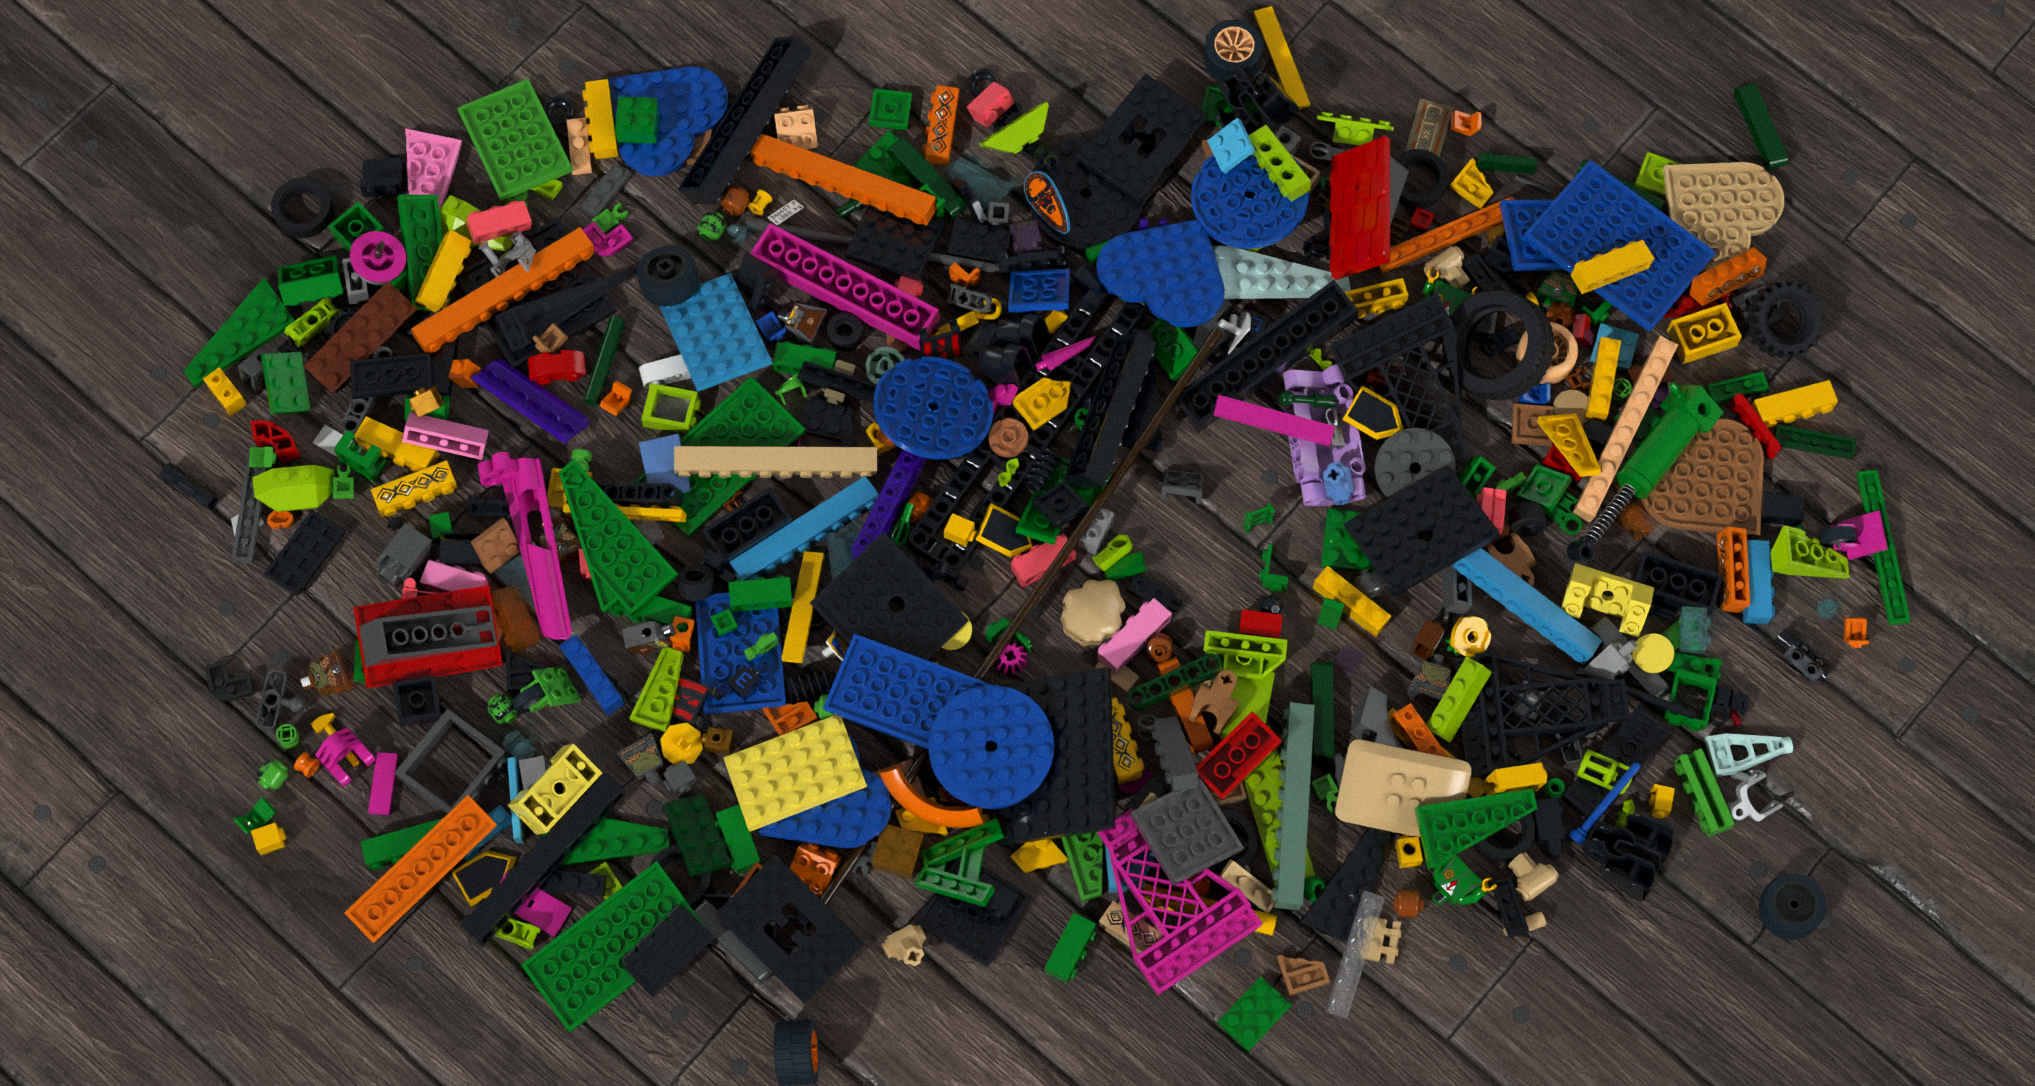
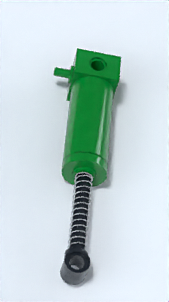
[1567,382,1724,562]

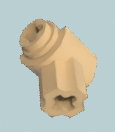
[1424,246,1470,289]
[1508,852,1559,902]
[881,924,926,967]

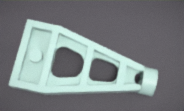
[1704,733,1793,777]

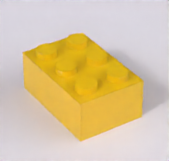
[1667,303,1742,365]

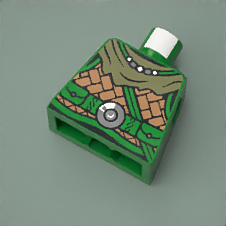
[1536,270,1577,308]

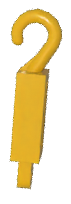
[930,298,1002,337]

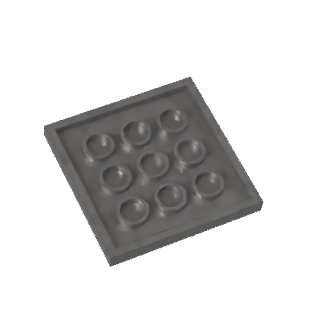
[1130,778,1244,886]

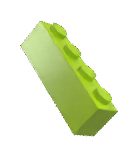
[1426,656,1492,743]

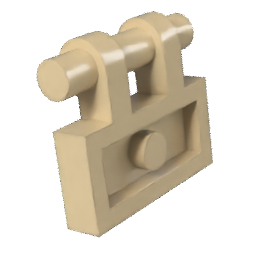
[1358,915,1402,964]

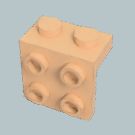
[774,105,818,149]

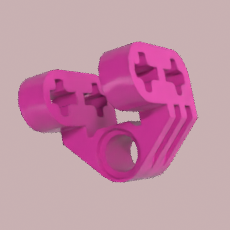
[316,728,376,787]

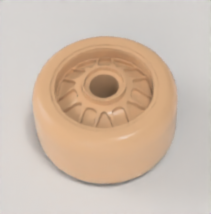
[1516,322,1578,384]

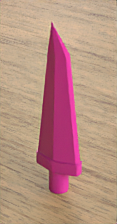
[1035,336,1096,371]

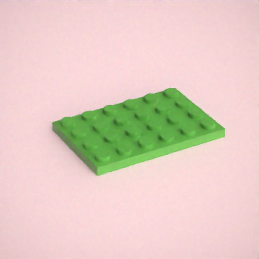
[457,79,573,201]

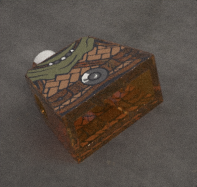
[539,521,582,567]
[300,649,353,696]

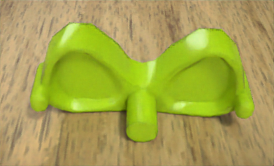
[1311,348,1332,371]

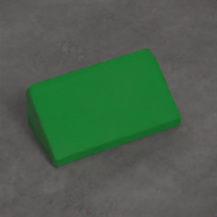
[1104,551,1147,581]

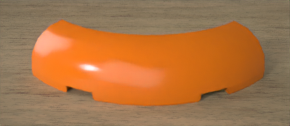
[879,764,985,828]

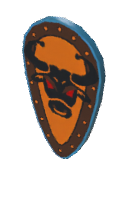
[1024,171,1070,234]

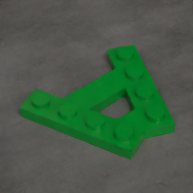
[914,818,1004,907]

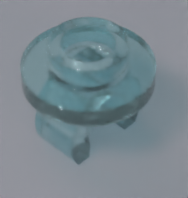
[726,224,747,244]
[1816,598,1838,619]

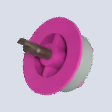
[350,231,406,285]

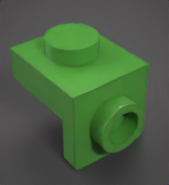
[249,447,276,468]

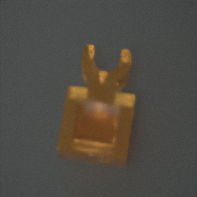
[1616,503,1651,541]

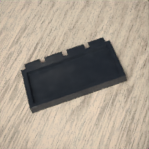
[621,905,715,998]

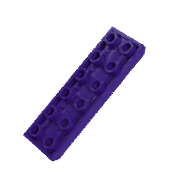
[471,358,589,444]

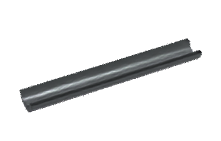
[1514,174,1552,195]

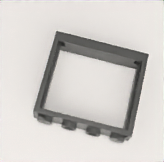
[395,709,508,815]

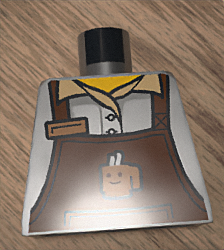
[777,303,828,347]
[622,621,676,657]

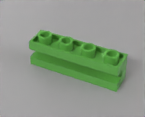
[1674,748,1735,837]

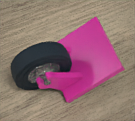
[1819,510,1888,560]

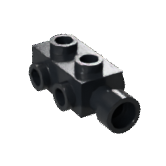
[1775,628,1831,683]

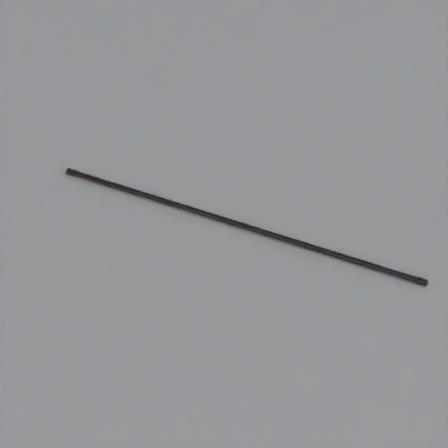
[808,327,1223,928]

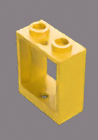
[1482,762,1547,796]

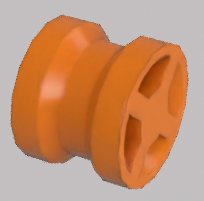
[294,752,320,778]

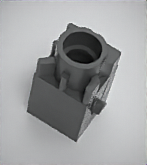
[376,523,436,589]

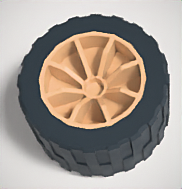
[1204,19,1263,83]

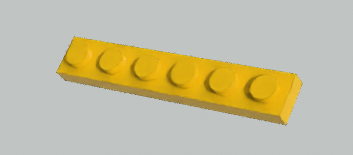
[563,503,687,522]

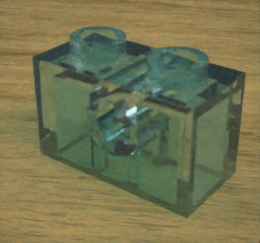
[1679,606,1711,654]

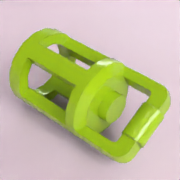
[1576,749,1633,794]

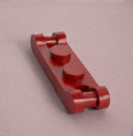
[1663,292,1733,318]
[1729,394,1781,460]

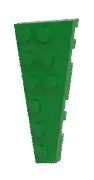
[1414,788,1538,870]
[542,815,670,867]

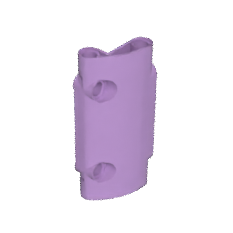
[1283,365,1366,506]

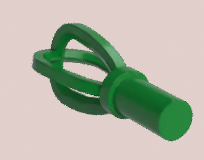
[890,502,915,545]

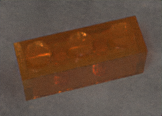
[491,585,540,652]

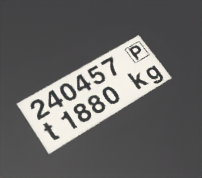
[767,200,804,225]

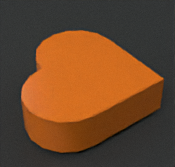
[267,510,295,529]

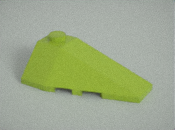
[439,195,515,251]
[1770,526,1850,579]

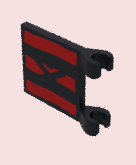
[918,319,963,360]
[671,676,724,730]

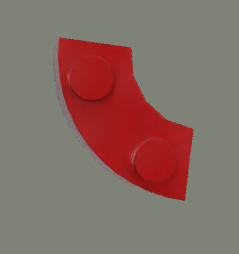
[528,350,586,385]
[250,420,301,462]

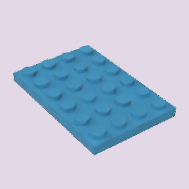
[659,273,772,392]

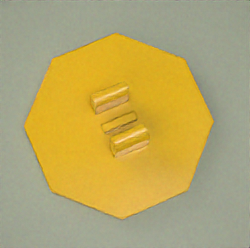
[660,722,703,765]

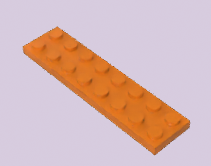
[344,795,498,943]

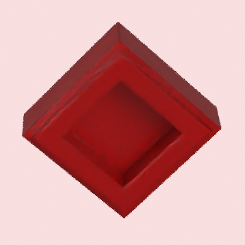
[1410,207,1435,233]

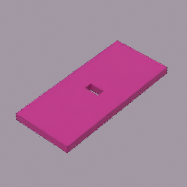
[500,870,572,938]

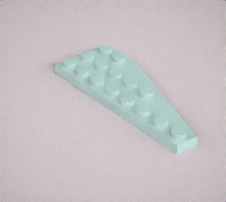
[1212,246,1351,299]

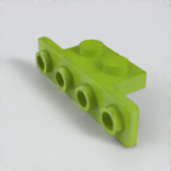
[1316,112,1394,145]

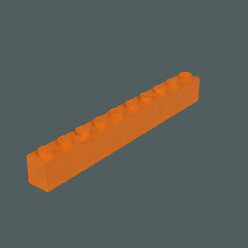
[750,134,937,226]
[411,227,594,353]

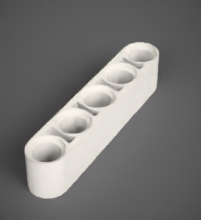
[639,355,691,388]

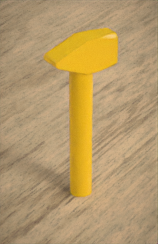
[310,713,359,767]

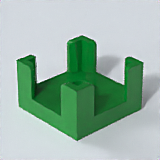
[334,430,388,482]

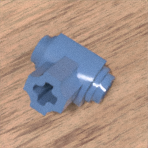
[1323,462,1354,505]

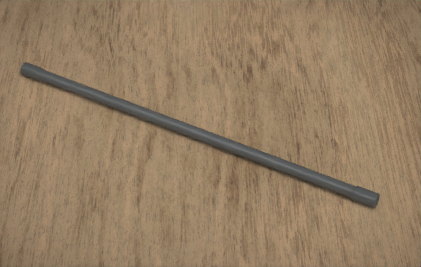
[746,217,1074,289]

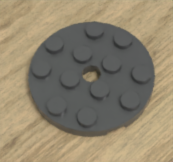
[1375,428,1456,498]

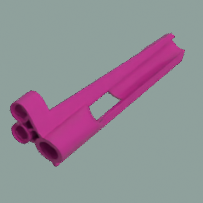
[478,452,572,640]

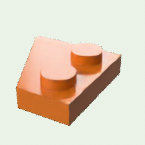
[762,702,818,736]

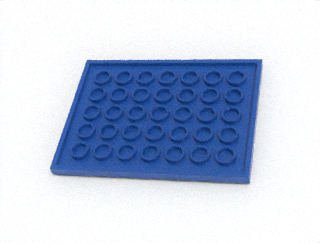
[1523,160,1716,332]

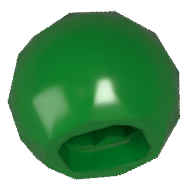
[1303,876,1326,902]

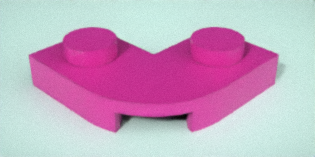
[583,222,634,256]
[987,384,1018,416]

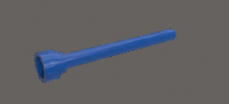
[1569,762,1640,846]

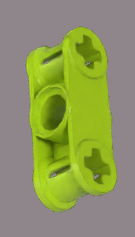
[284,297,341,348]
[494,918,541,950]

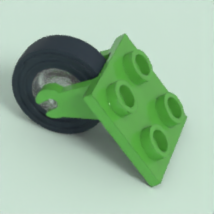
[512,666,581,713]

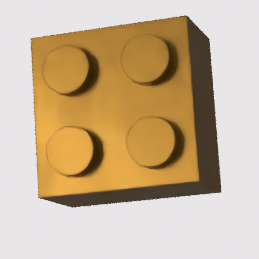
[871,824,924,879]

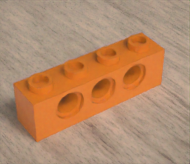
[1391,703,1448,757]

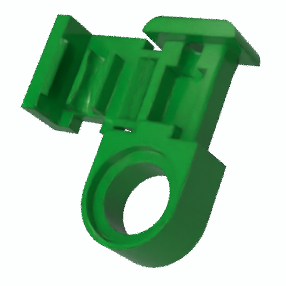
[1544,491,1582,535]

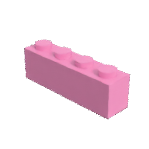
[402,412,489,460]
[1097,598,1172,675]

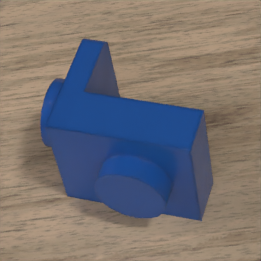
[754,311,786,343]
[1518,382,1551,406]

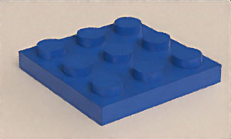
[1008,269,1071,313]

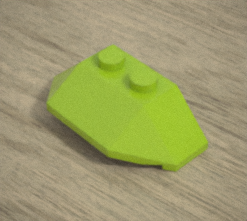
[978,102,1049,154]
[252,465,335,512]
[1203,630,1288,680]

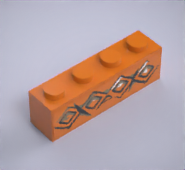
[922,85,959,166]
[1690,247,1767,306]
[1717,526,1750,613]

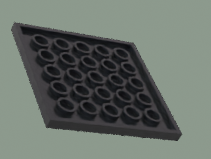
[455,218,616,369]

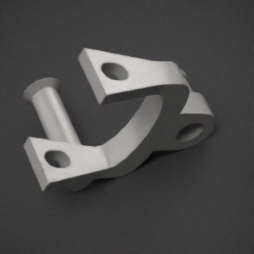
[479,231,536,277]
[1726,770,1784,821]

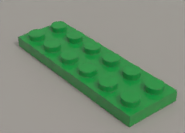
[397,195,451,312]

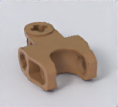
[1484,532,1536,586]
[1189,670,1239,734]

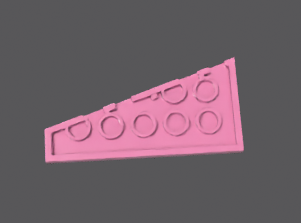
[405,129,463,210]

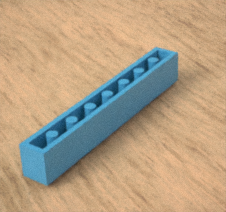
[730,476,879,581]
[1452,548,1602,665]

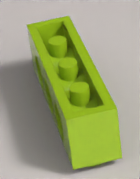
[1248,125,1311,202]

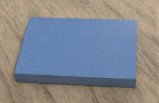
[639,434,691,498]

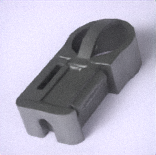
[1309,142,1350,165]
[1321,407,1347,449]

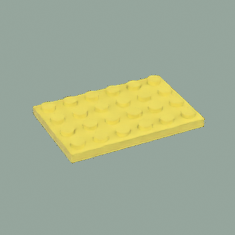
[724,715,867,832]

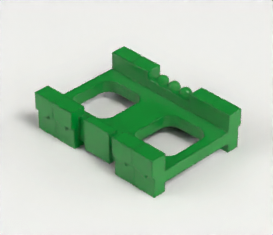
[919,183,945,218]
[1243,503,1275,534]

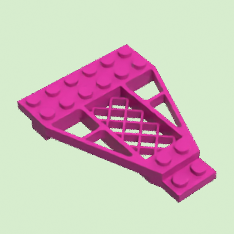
[1097,808,1263,995]

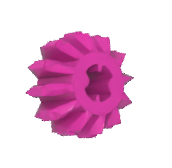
[994,641,1027,676]

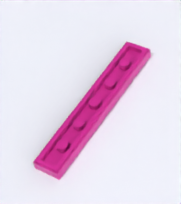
[1213,395,1335,447]

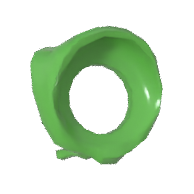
[775,373,807,405]

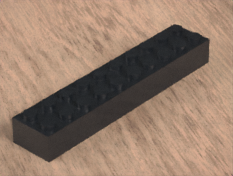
[678,36,812,204]
[1175,280,1358,433]

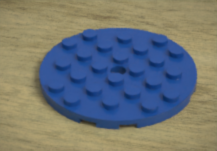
[1191,149,1309,249]
[873,356,993,459]
[929,685,1054,809]

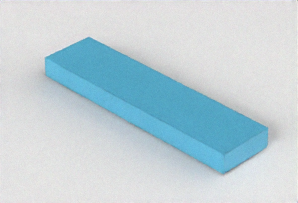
[507,757,524,844]

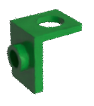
[233,797,276,834]

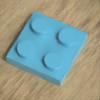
[1207,118,1255,173]
[1590,323,1639,372]

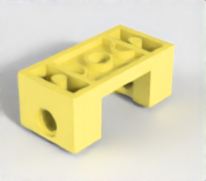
[1561,563,1654,637]
[507,744,602,835]

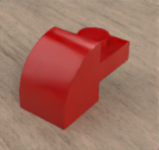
[1542,444,1582,481]

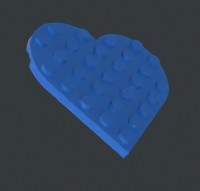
[609,67,729,176]
[1097,220,1225,327]
[759,734,892,848]

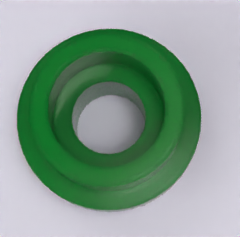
[1544,778,1566,798]

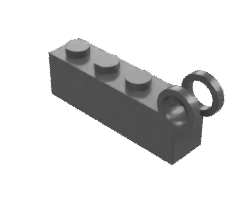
[1436,564,1472,628]
[1137,714,1198,792]

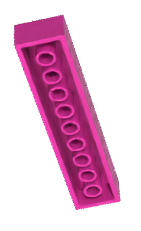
[750,223,941,351]

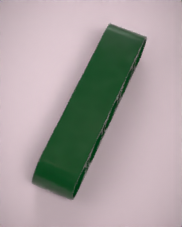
[1734,82,1788,170]
[887,138,967,220]
[1127,654,1222,711]
[1311,662,1334,759]

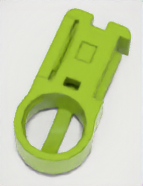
[1092,535,1133,571]

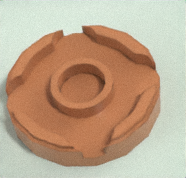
[988,418,1029,458]

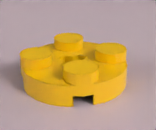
[1450,616,1491,657]

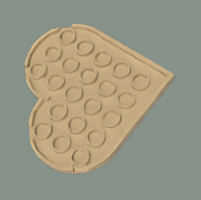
[1662,162,1784,273]

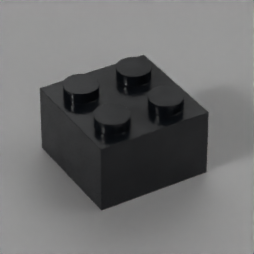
[393,676,441,727]

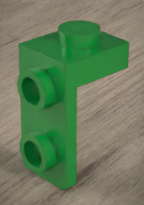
[1259,543,1288,592]
[986,617,1032,654]

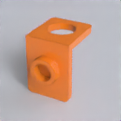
[669,616,695,653]

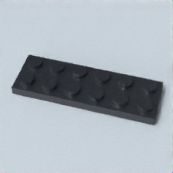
[1562,705,1671,823]

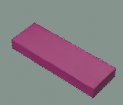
[368,752,399,816]

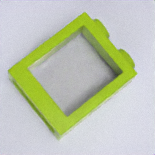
[641,383,701,435]

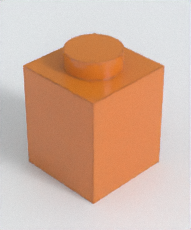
[448,359,482,388]

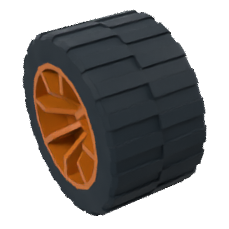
[773,1019,819,1086]

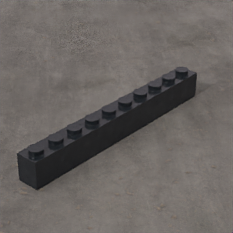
[460,773,626,948]

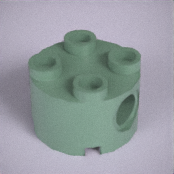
[866,347,905,385]

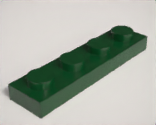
[1774,424,1856,460]

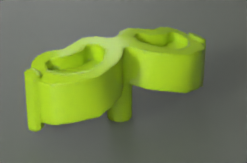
[998,458,1019,487]
[1614,799,1635,828]

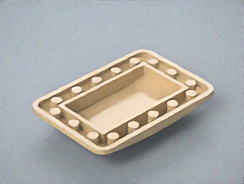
[1335,739,1471,837]

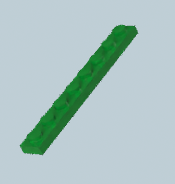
[1856,470,1911,626]

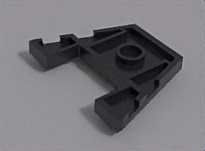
[790,396,854,447]

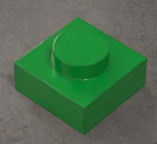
[711,608,738,637]

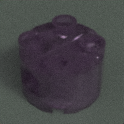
[1010,218,1044,255]

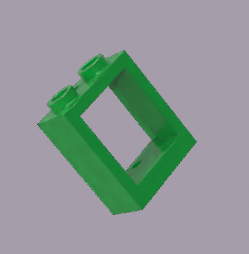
[1663,668,1718,731]

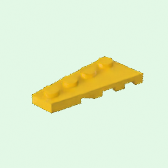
[1537,413,1601,477]

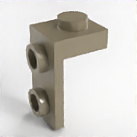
[824,360,855,405]

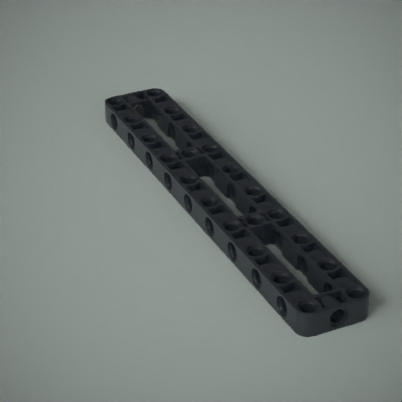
[909,276,1150,573]

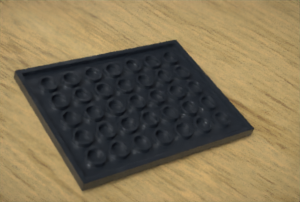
[996,667,1115,846]

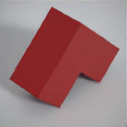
[1572,314,1594,347]

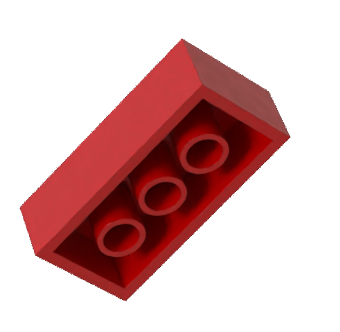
[1196,711,1282,801]

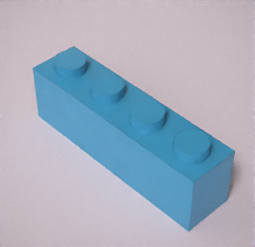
[1743,540,1775,624]

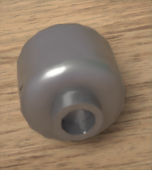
[1355,568,1384,599]

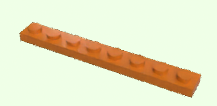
[1377,196,1514,274]

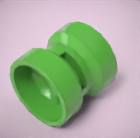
[1611,378,1632,404]
[571,449,592,472]
[276,724,301,749]

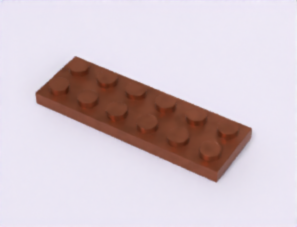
[304,281,418,394]

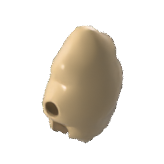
[1060,579,1126,647]

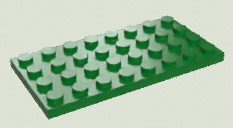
[633,376,806,539]
[521,861,707,1033]

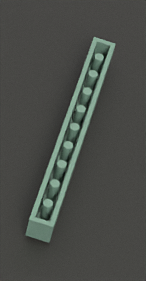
[1271,702,1315,910]

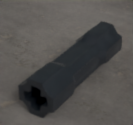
[160,462,219,510]

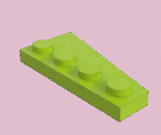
[630,647,684,733]

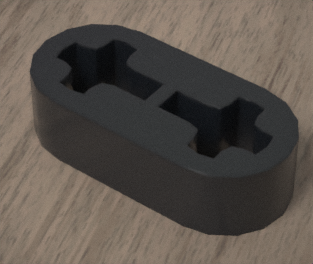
[993,101,1022,132]

